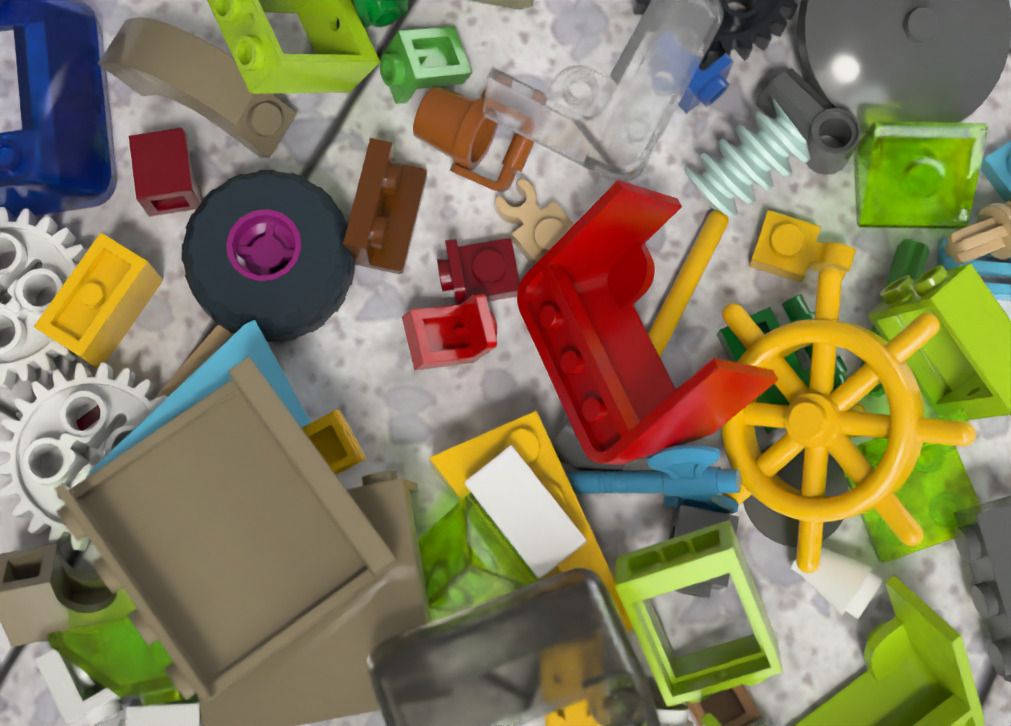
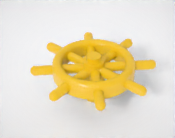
[721,266,976,574]

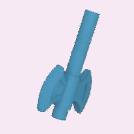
[567,445,741,514]

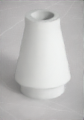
[790,547,883,619]

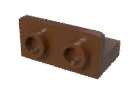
[343,138,427,274]

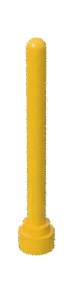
[648,210,729,358]

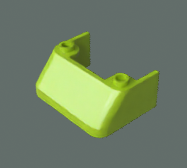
[700,575,985,726]

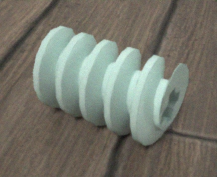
[684,99,811,218]

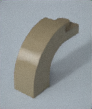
[98,17,297,158]

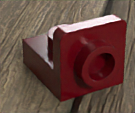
[437,238,520,305]

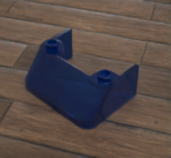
[0,0,117,218]

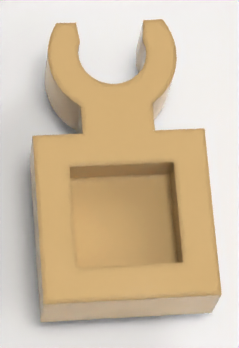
[495,178,574,266]

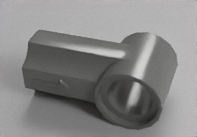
[756,68,862,175]

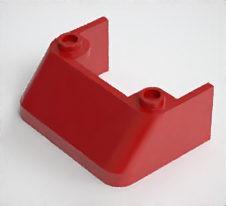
[517,180,779,465]

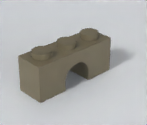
[0,543,136,647]

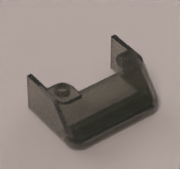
[367,568,660,726]

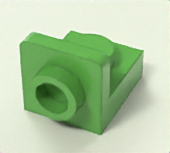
[380,26,472,104]

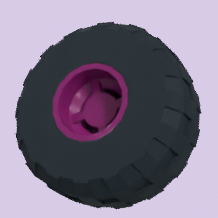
[181,170,355,343]

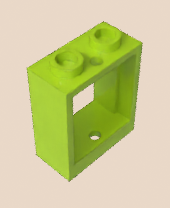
[207,0,380,94]
[867,263,1011,421]
[615,520,783,707]

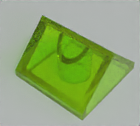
[853,122,989,229]
[418,493,546,649]

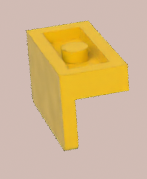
[33,232,163,370]

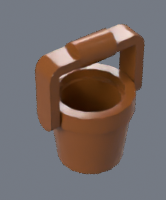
[413,87,538,192]

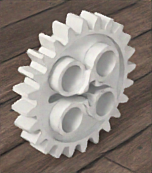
[0,207,87,390]
[0,362,168,551]

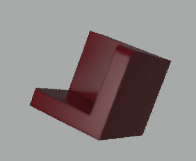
[128,128,202,217]

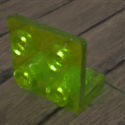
[841,408,980,563]

